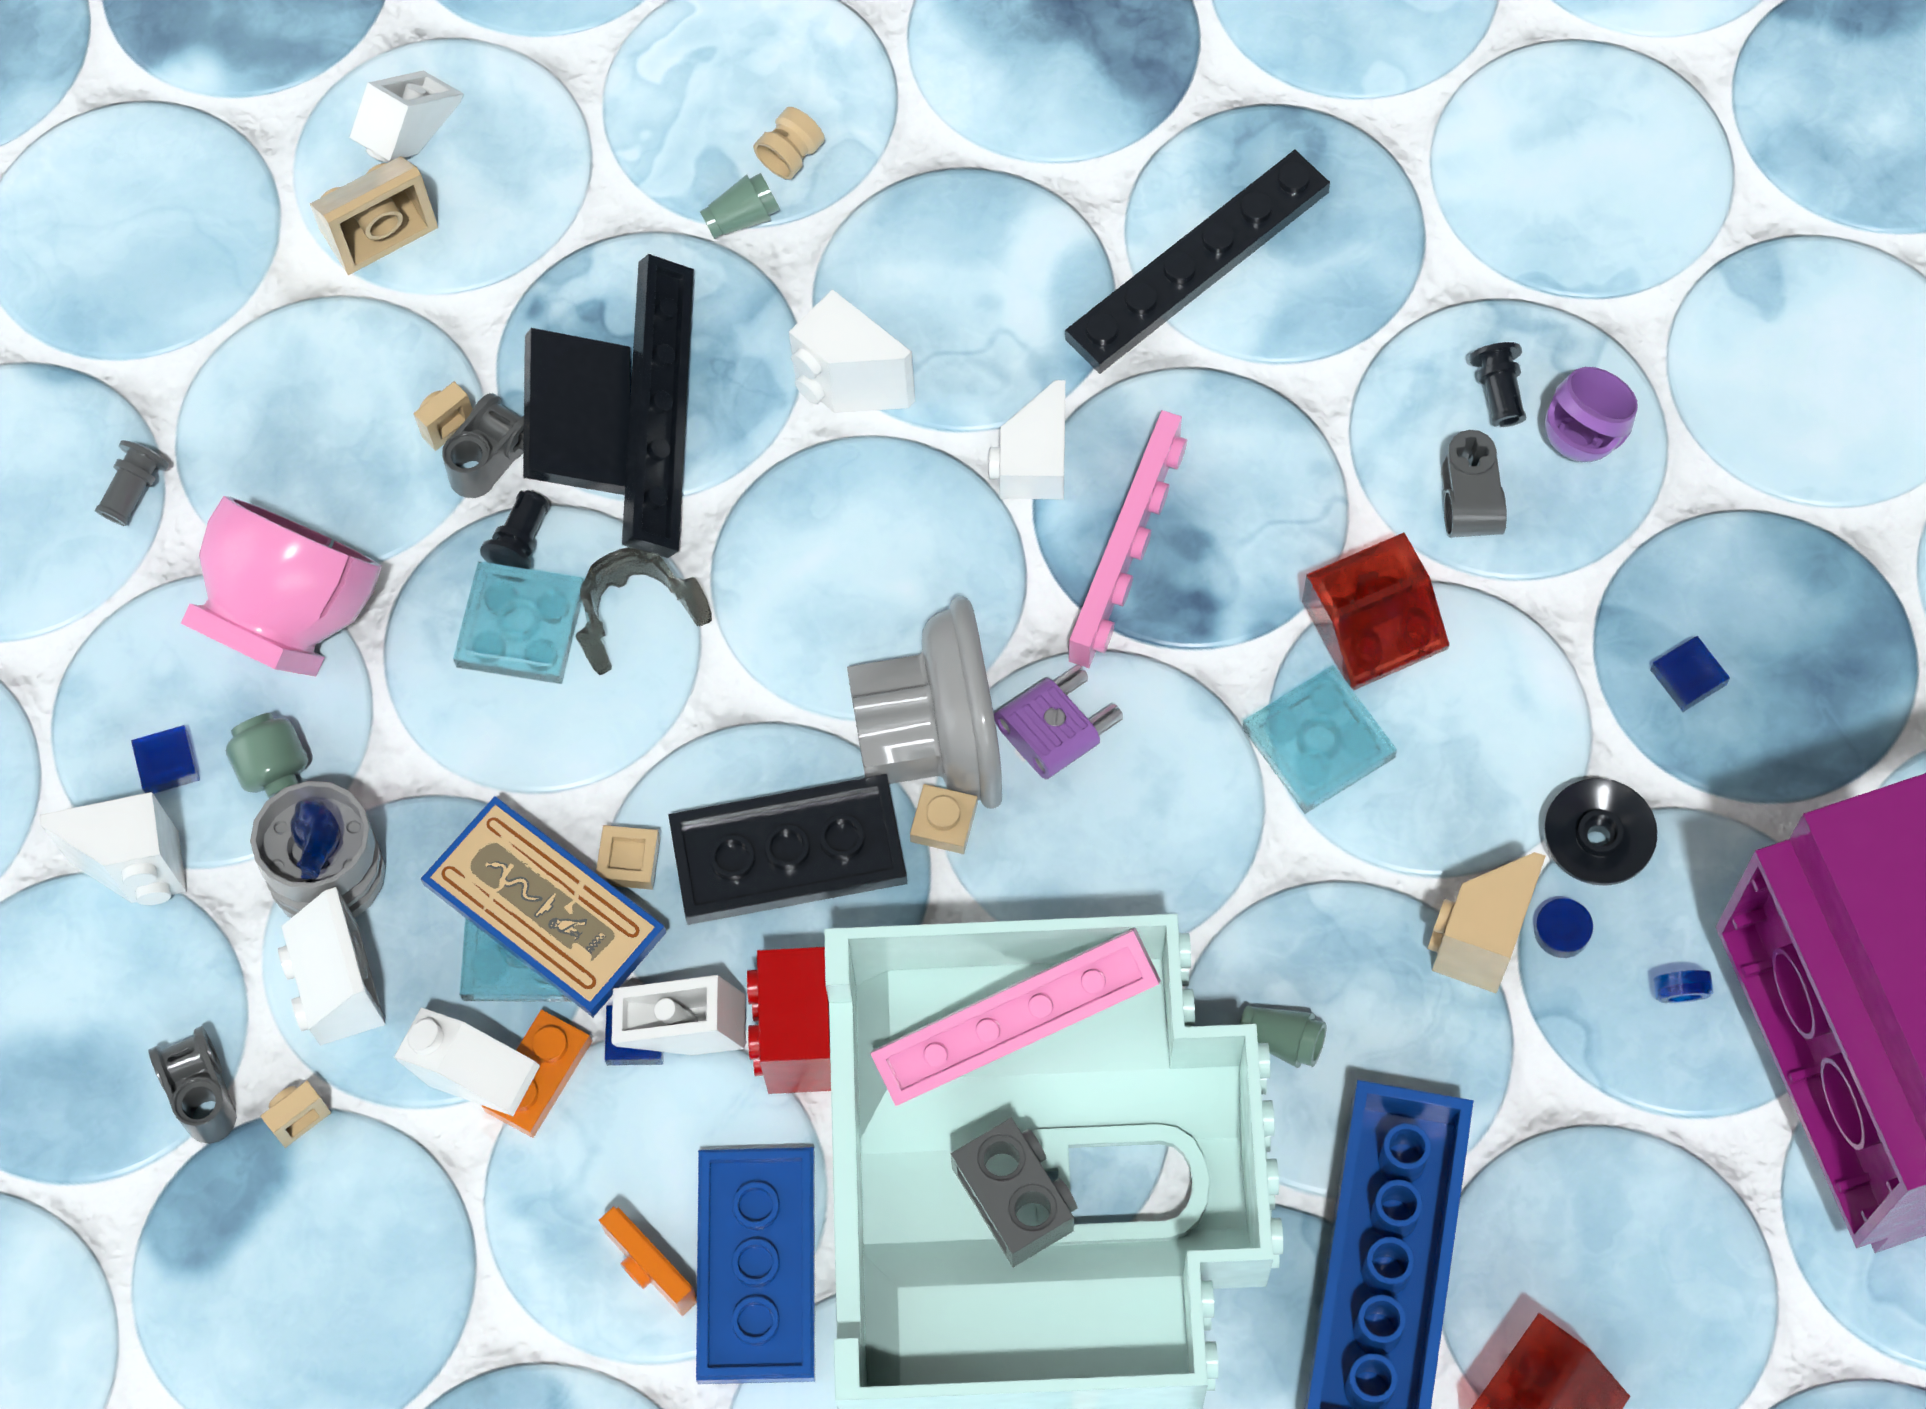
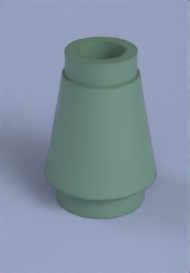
[700,173,780,239]
[1239,1005,1327,1068]

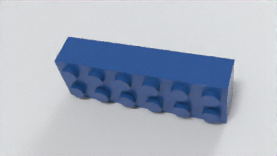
[1304,1080,1474,1409]

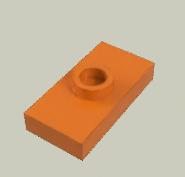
[599,1206,697,1316]

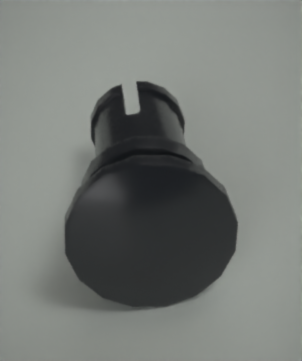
[1469,342,1527,427]
[480,490,550,576]

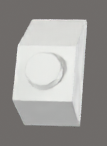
[349,70,463,162]
[989,380,1066,500]
[612,975,745,1055]
[394,1007,540,1116]

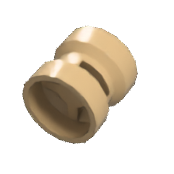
[753,107,825,179]

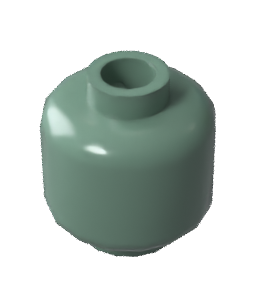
[225,713,308,799]

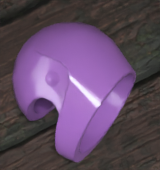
[1545,367,1638,462]

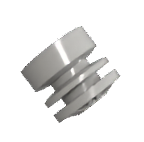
[250,781,385,918]

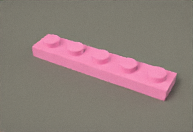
[1069,410,1187,668]
[870,928,1161,1106]

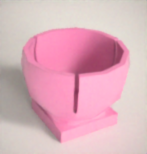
[181,496,382,677]

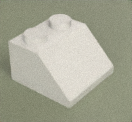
[789,289,915,413]
[39,792,186,905]
[278,887,386,1046]

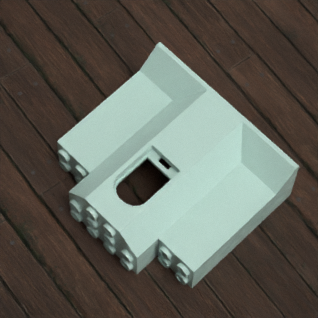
[824,914,1283,1409]

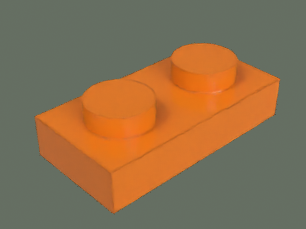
[482,1009,592,1138]

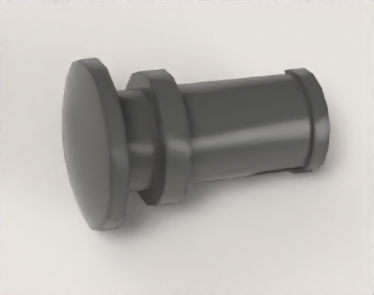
[95,440,169,526]

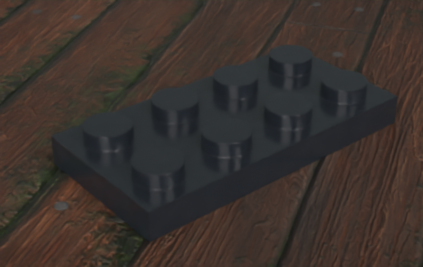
[668,774,907,925]

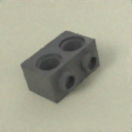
[950,1117,1078,1267]

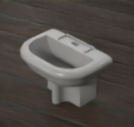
[847,596,1002,809]

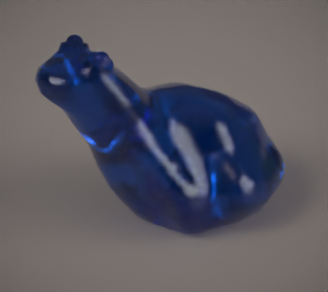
[290,799,341,880]

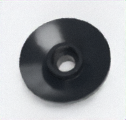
[1544,778,1658,886]

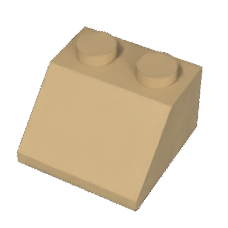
[310,156,438,275]
[1427,852,1546,993]

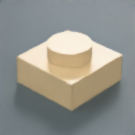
[413,381,472,451]
[910,784,978,854]
[596,825,660,890]
[260,1081,331,1148]

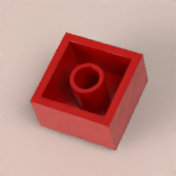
[747,947,831,1094]

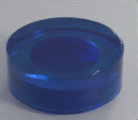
[1534,898,1593,958]
[1653,970,1714,1003]

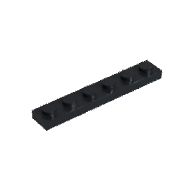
[1065,149,1330,374]
[622,254,694,558]

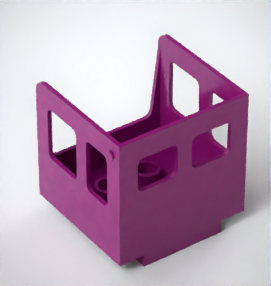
[1715,773,1926,1253]

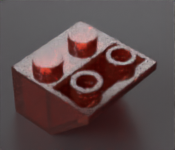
[1302,532,1450,692]
[1471,1313,1631,1409]

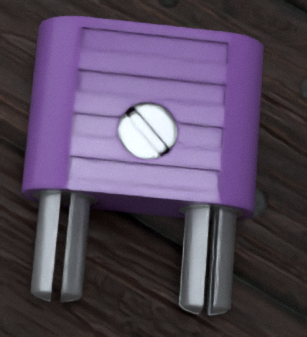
[994,665,1123,779]

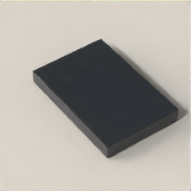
[523,328,630,495]

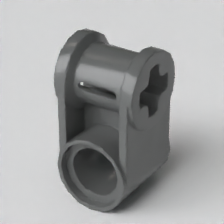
[442,393,524,498]
[1441,430,1507,538]
[148,1026,237,1144]

